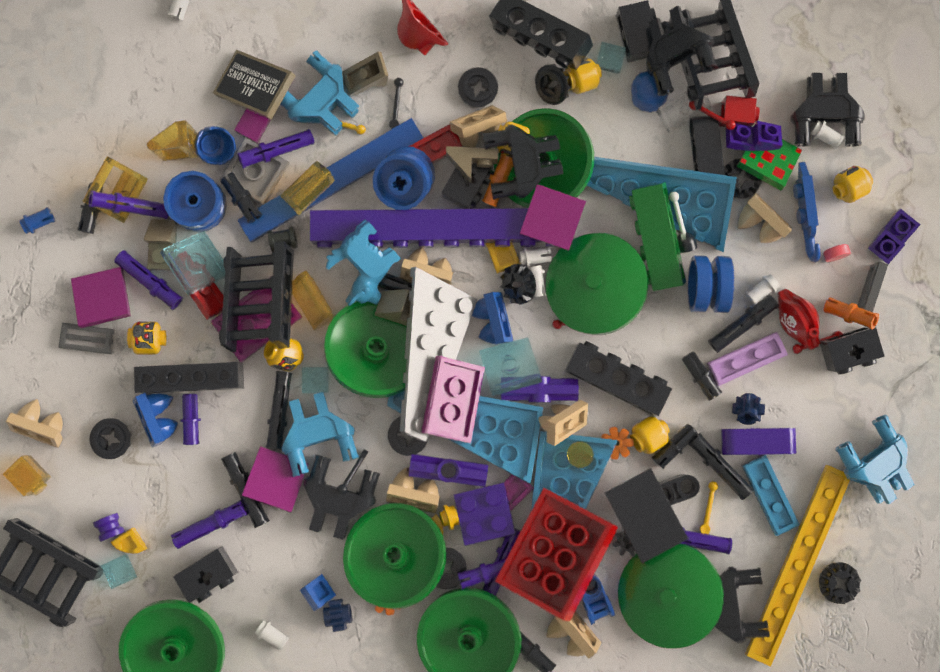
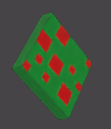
[737,139,802,191]

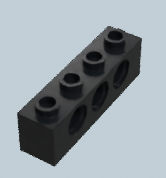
[489,0,593,70]
[564,341,672,417]
[134,362,244,394]

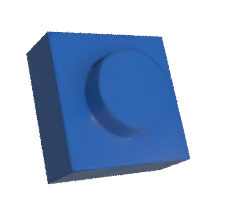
[300,574,336,611]

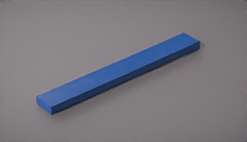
[238,118,423,243]

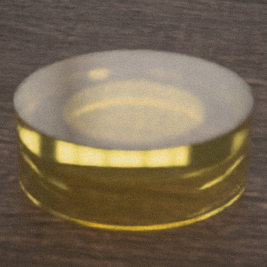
[567,442,594,468]

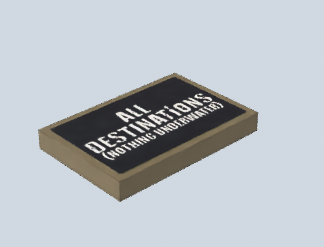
[213,49,296,120]

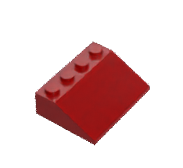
[495,488,618,621]

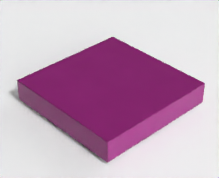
[520,184,586,251]
[71,267,131,328]
[242,446,309,513]

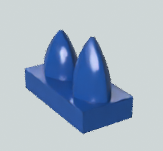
[472,292,514,345]
[133,393,178,448]

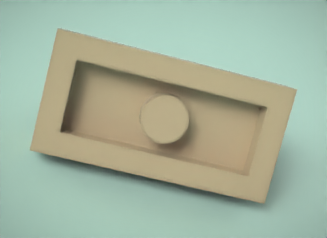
[450,105,507,148]
[738,193,792,243]
[400,248,453,285]
[6,399,63,448]
[539,400,588,446]
[386,467,440,514]
[547,611,602,659]

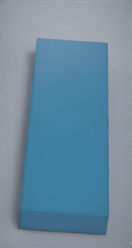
[741,455,800,536]

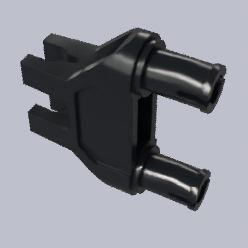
[646,5,717,96]
[790,73,865,147]
[482,124,563,200]
[303,454,380,540]
[714,566,770,644]

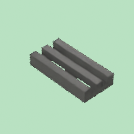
[858,262,888,312]
[58,323,115,355]

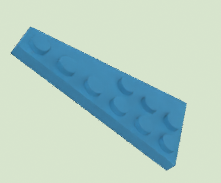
[587,157,737,252]
[387,390,543,484]
[531,431,618,511]

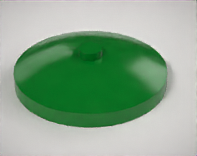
[494,108,594,208]
[546,233,649,335]
[324,301,407,398]
[343,503,446,609]
[618,543,724,649]
[417,588,521,672]
[118,599,225,672]

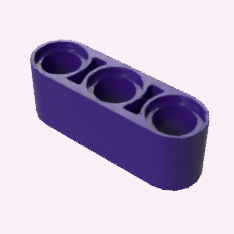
[721,428,797,455]

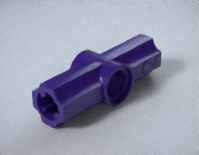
[501,376,579,403]
[409,454,488,487]

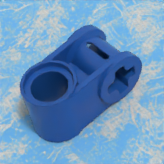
[582,574,615,625]

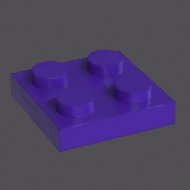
[454,483,516,546]

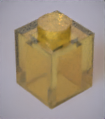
[3,455,51,496]

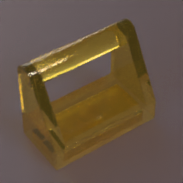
[147,120,198,161]
[82,156,148,223]
[280,161,335,215]
[292,271,335,331]

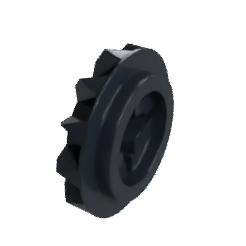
[535,64,571,105]
[458,67,498,108]
[724,159,762,199]
[500,264,536,305]
[388,416,429,456]
[89,418,132,459]
[436,548,467,589]
[819,562,862,604]

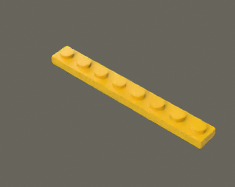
[745,465,850,667]

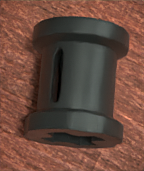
[268,226,298,252]

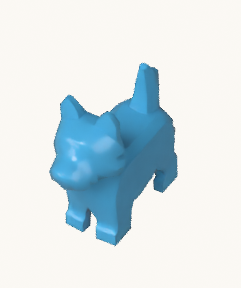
[326,219,401,306]

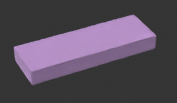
[706,332,788,386]

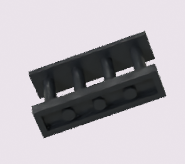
[668,0,760,110]
[219,241,294,352]
[0,518,106,627]

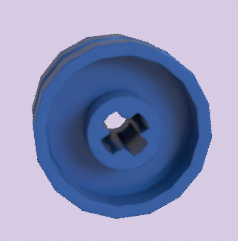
[372,147,435,210]
[163,171,227,232]
[687,256,734,313]

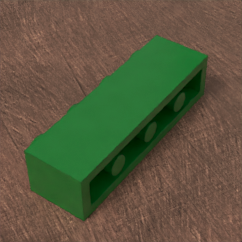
[629,182,686,291]

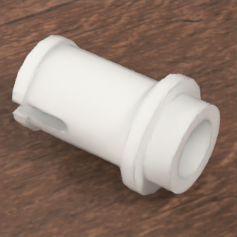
[168,0,192,21]
[810,120,844,149]
[519,247,552,267]
[528,265,546,298]
[745,274,780,305]
[255,620,289,651]

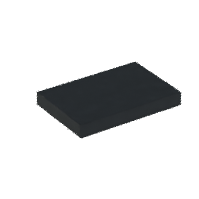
[604,468,689,563]

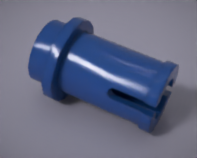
[19,207,55,234]

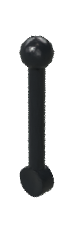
[389,78,404,129]
[337,449,369,494]

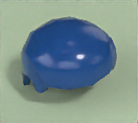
[631,71,669,112]
[194,126,236,165]

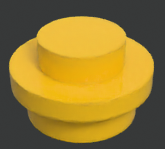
[439,504,459,530]

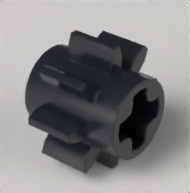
[612,527,635,557]

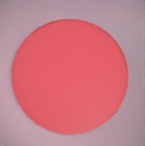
[823,244,851,262]

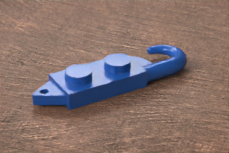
[793,162,820,262]

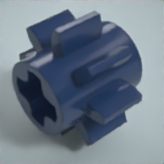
[732,393,765,425]
[323,599,353,632]

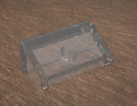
[656,83,712,133]

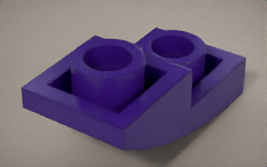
[725,121,783,151]
[868,208,921,265]

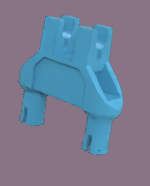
[280,50,359,136]
[281,392,359,477]
[835,415,915,504]

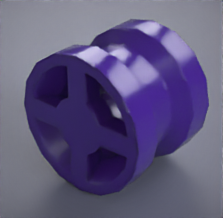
[93,513,125,542]

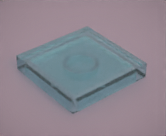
[160,231,225,295]
[479,337,542,396]

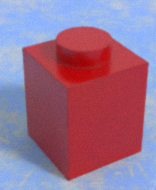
[719,95,760,127]

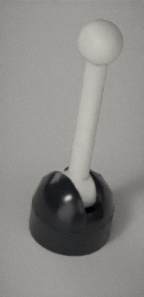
[669,192,698,253]

